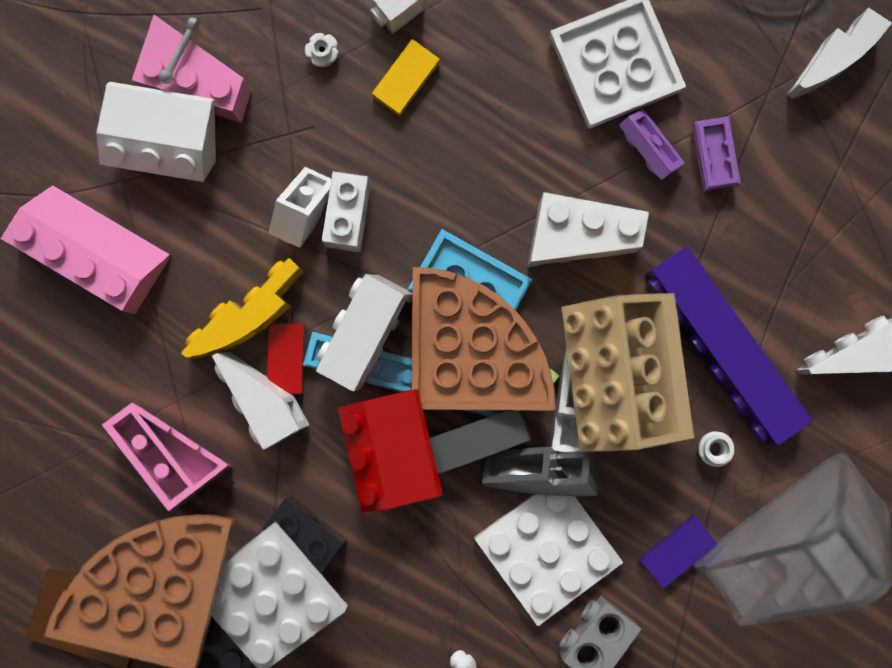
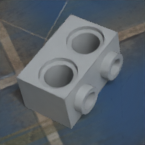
[559,596,641,668]

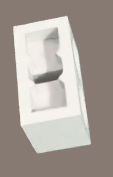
[322,171,371,253]

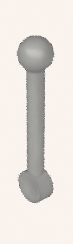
[159,17,200,84]

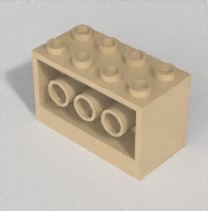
[562,293,694,452]

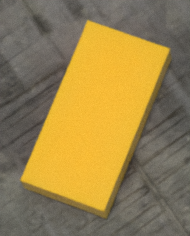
[372,39,440,117]

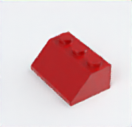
[338,389,443,513]

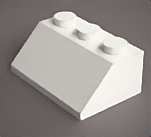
[96,82,216,182]

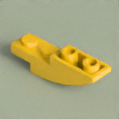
[181,258,304,359]

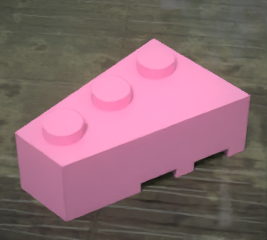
[132,15,252,123]
[102,402,232,511]

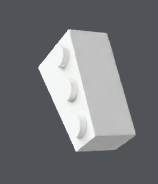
[527,192,649,267]
[316,274,412,392]

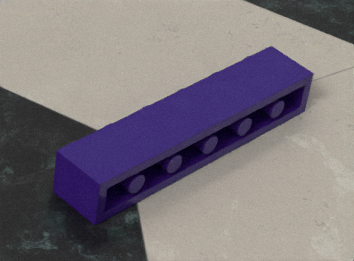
[646,246,813,446]

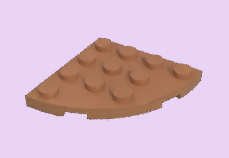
[412,267,556,410]
[44,515,235,668]

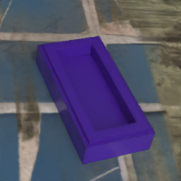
[639,515,718,589]

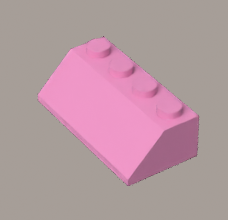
[0,186,171,314]

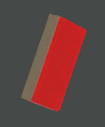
[267,323,306,394]

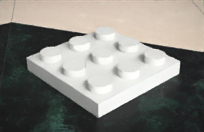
[549,0,686,129]
[474,494,623,626]
[211,522,347,668]

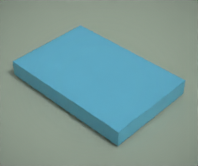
[408,229,533,310]

